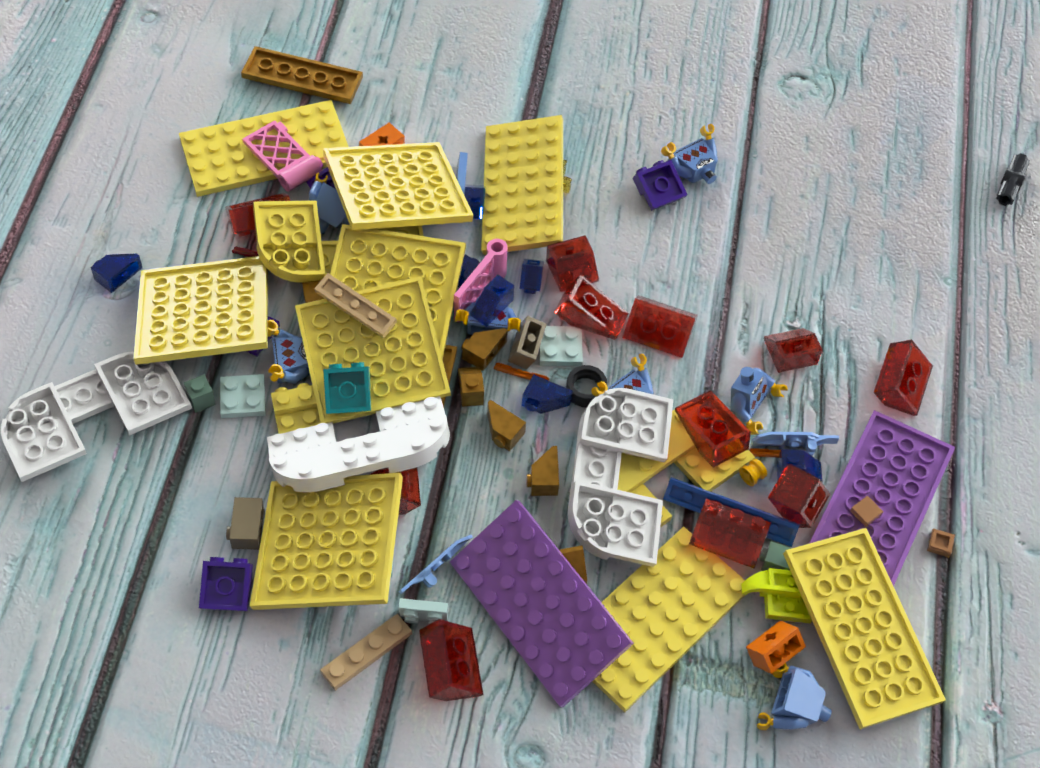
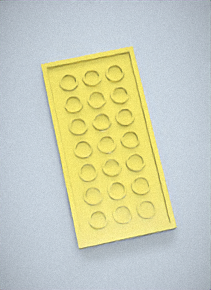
[179,100,349,197]
[481,115,563,255]
[592,526,746,712]
[783,528,946,729]

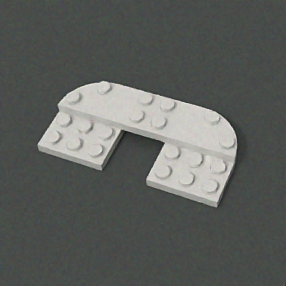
[1,352,192,482]
[568,388,673,567]
[267,396,450,492]

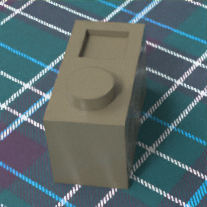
[508,315,547,369]
[226,497,264,550]

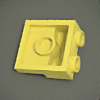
[271,383,321,434]

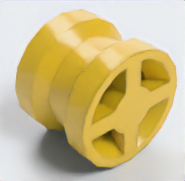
[739,458,767,486]

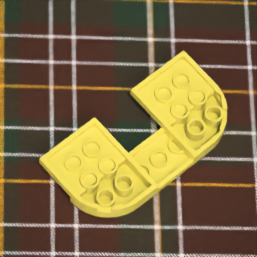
[253,201,424,283]
[617,407,755,527]

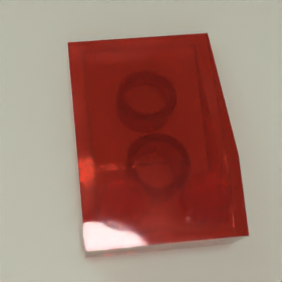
[554,275,629,340]
[675,390,751,468]

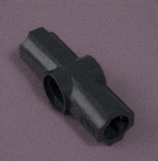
[996,153,1030,206]

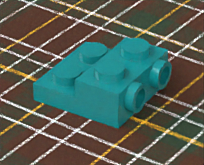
[323,362,372,414]

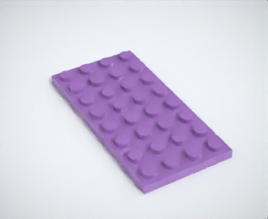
[809,410,955,586]
[450,500,634,707]

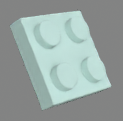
[539,326,583,366]
[220,374,266,419]
[399,598,449,626]

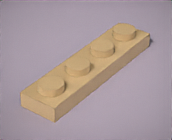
[314,273,397,338]
[320,614,412,691]

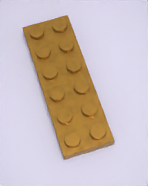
[241,46,363,104]

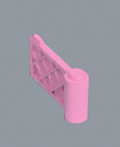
[242,120,323,192]
[454,239,507,322]

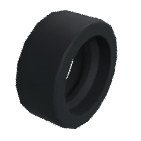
[566,365,607,408]

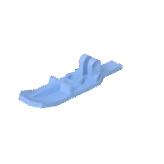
[751,432,839,456]
[399,535,473,594]

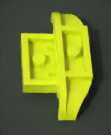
[741,568,812,624]

